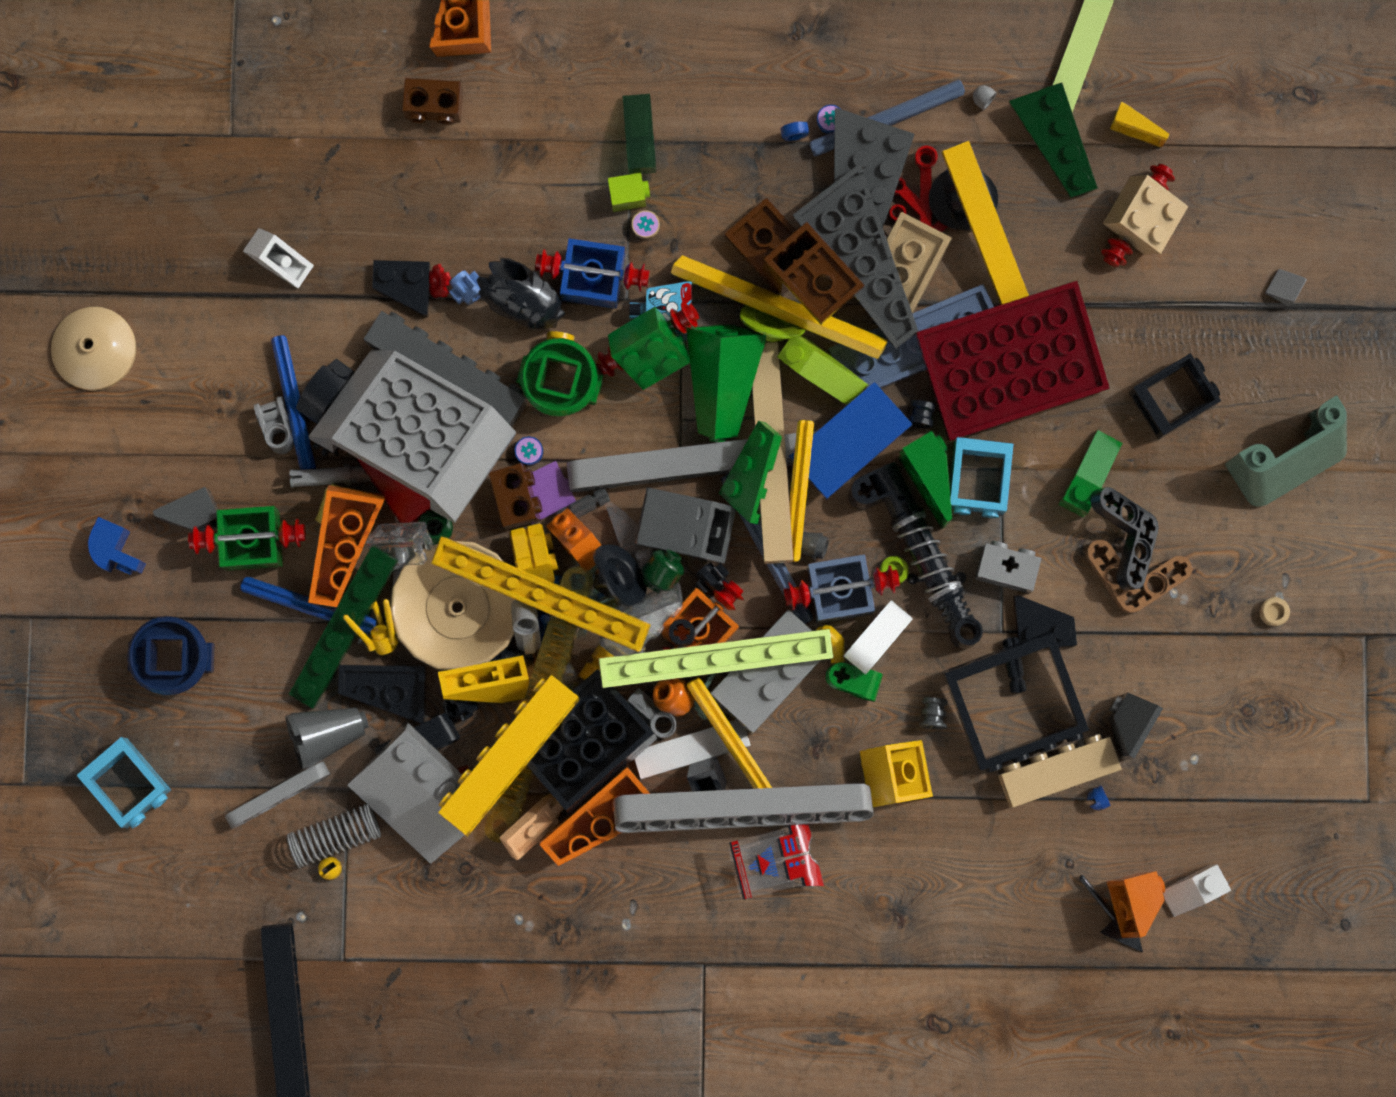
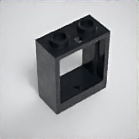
[1129,353,1221,440]

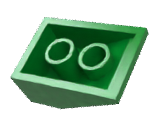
[898,431,952,529]

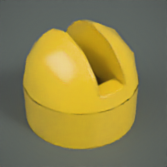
[318,857,342,880]

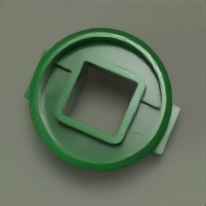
[516,338,604,417]

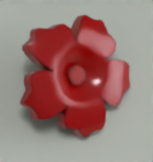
[429,264,451,298]

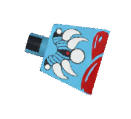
[629,281,692,340]

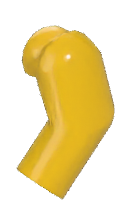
[816,625,845,664]

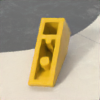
[438,655,530,703]

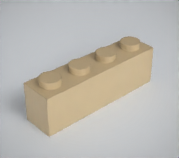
[998,734,1122,808]

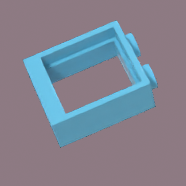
[949,437,1014,518]
[77,737,171,829]

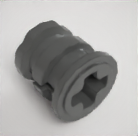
[919,697,948,730]

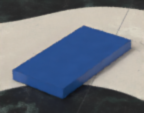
[789,382,912,500]

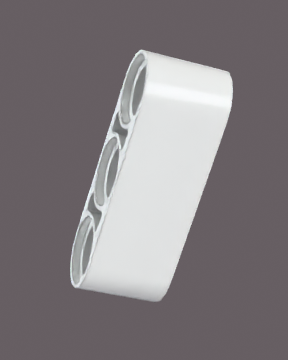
[844,600,913,675]

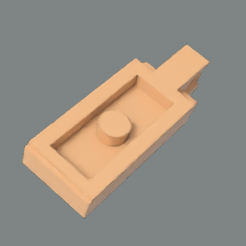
[499,793,564,860]

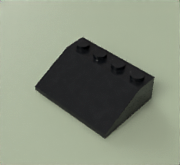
[527,669,657,815]

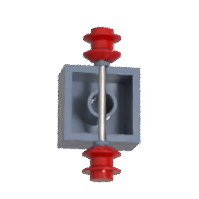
[783,554,900,624]

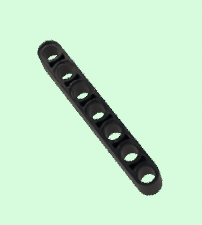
[261,922,311,1097]

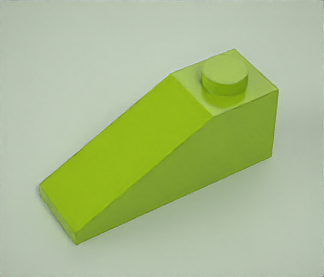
[777,335,869,405]

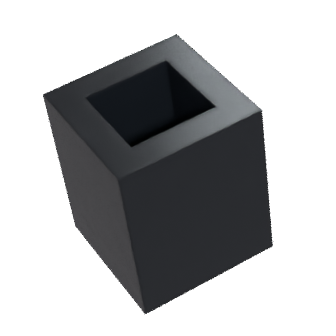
[687,756,727,792]

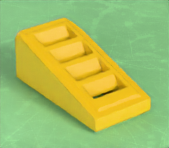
[1110,102,1169,147]

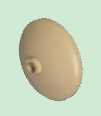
[51,307,136,391]

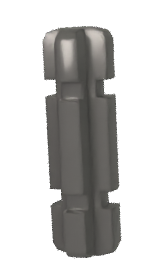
[556,488,610,518]

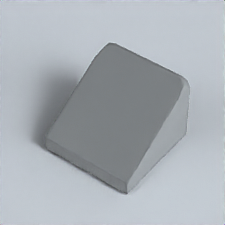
[1265,269,1307,307]

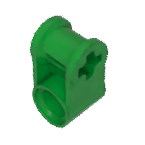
[825,662,883,702]

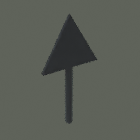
[1079,875,1143,952]

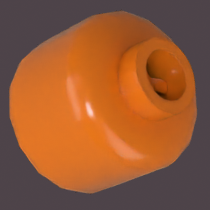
[653,678,695,717]

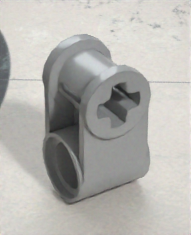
[254,396,294,454]

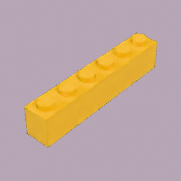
[438,675,579,837]

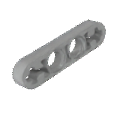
[225,762,331,829]

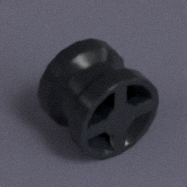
[906,400,936,429]

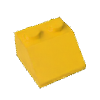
[860,740,933,807]

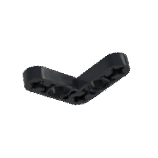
[1090,487,1159,591]

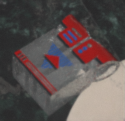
[726,824,825,900]

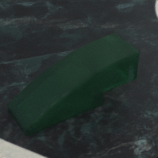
[623,94,656,175]

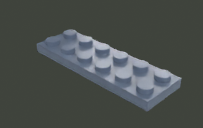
[828,284,994,389]

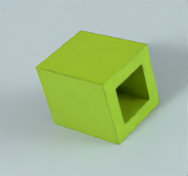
[608,173,650,212]

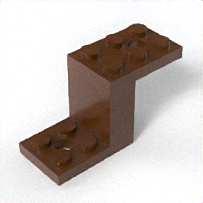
[724,198,865,325]

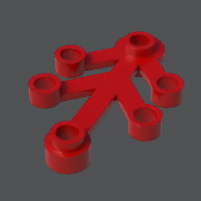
[889,145,947,232]

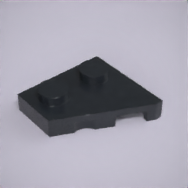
[372,260,431,317]
[1013,595,1077,649]

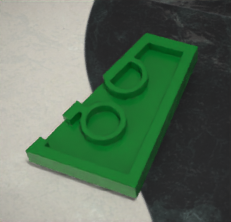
[718,420,782,525]

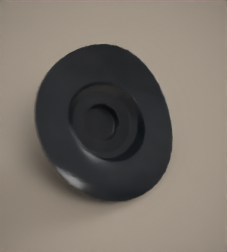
[928,169,998,231]
[592,544,647,606]

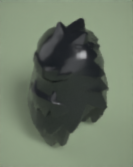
[476,258,565,331]

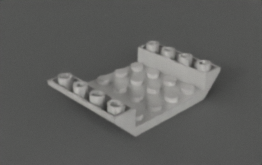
[309,349,516,523]

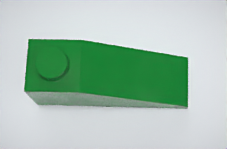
[1058,430,1123,517]

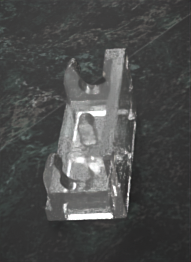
[366,522,433,566]

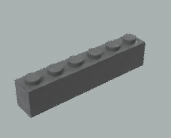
[364,311,528,427]

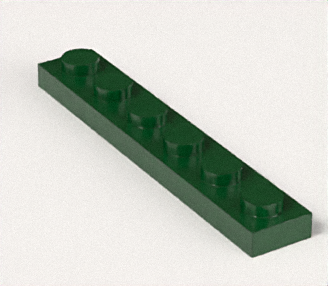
[289,546,399,709]

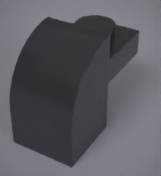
[296,358,355,424]

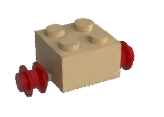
[1101,164,1188,267]

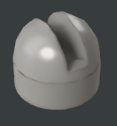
[973,85,997,110]

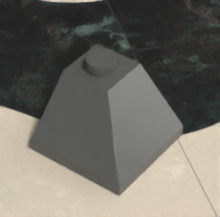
[1109,692,1163,761]

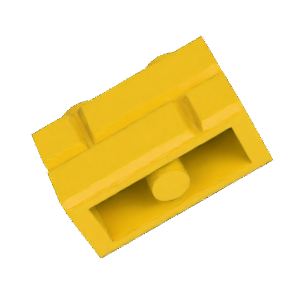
[509,523,558,583]

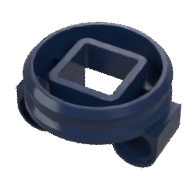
[127,616,215,695]

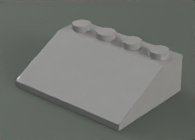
[347,723,490,864]

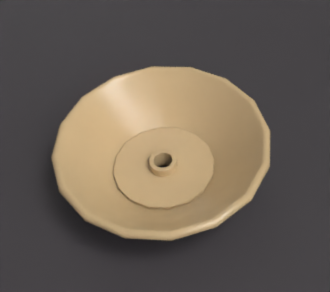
[391,541,515,670]

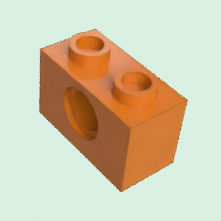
[546,508,602,573]

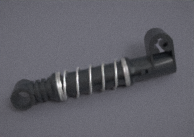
[848,462,983,649]

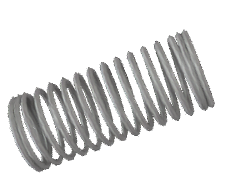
[287,804,381,868]

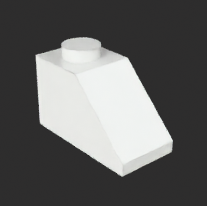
[243,228,314,288]
[1163,864,1231,917]

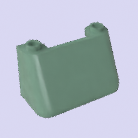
[1225,396,1347,507]

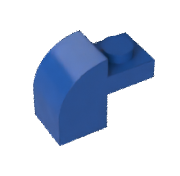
[88,517,146,575]

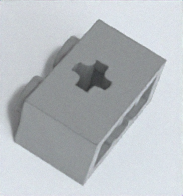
[975,541,1042,594]

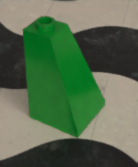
[687,324,766,442]

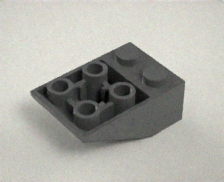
[635,487,736,564]

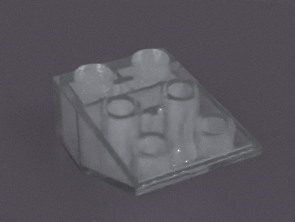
[600,582,683,656]

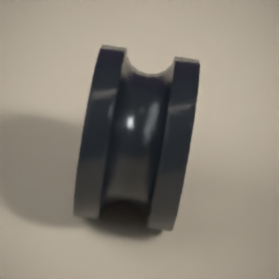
[669,619,696,647]

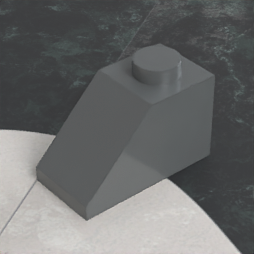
[153,487,219,532]

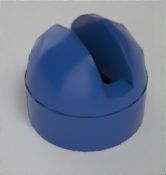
[1087,785,1111,811]

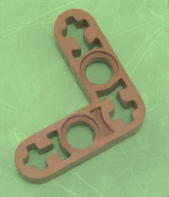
[1086,540,1192,614]

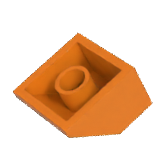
[1107,871,1165,938]

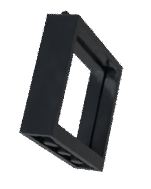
[942,631,1089,773]

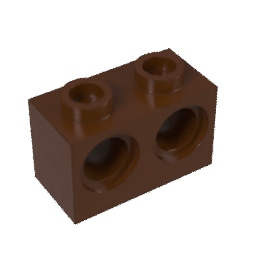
[402,78,463,125]
[489,463,543,530]

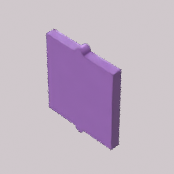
[511,461,576,525]

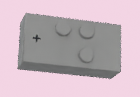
[711,609,821,736]

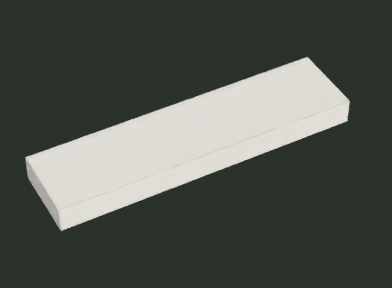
[635,720,751,780]

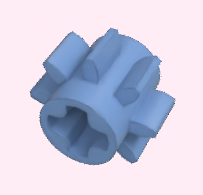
[449,270,481,305]

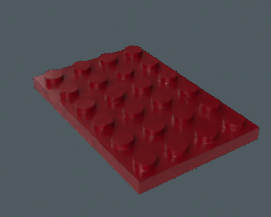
[915,280,1110,441]

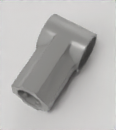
[511,600,542,654]
[627,688,676,739]

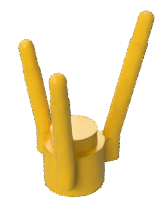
[343,599,399,655]

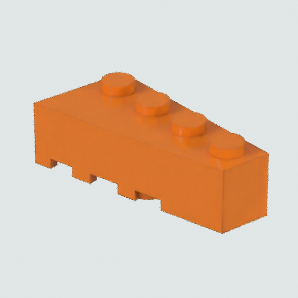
[429,0,491,57]
[308,485,385,607]
[538,766,650,866]

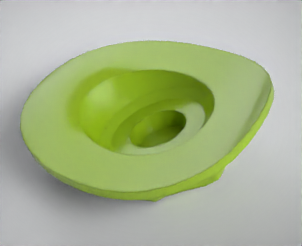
[740,305,805,342]

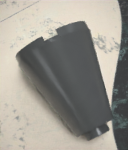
[285,708,369,769]

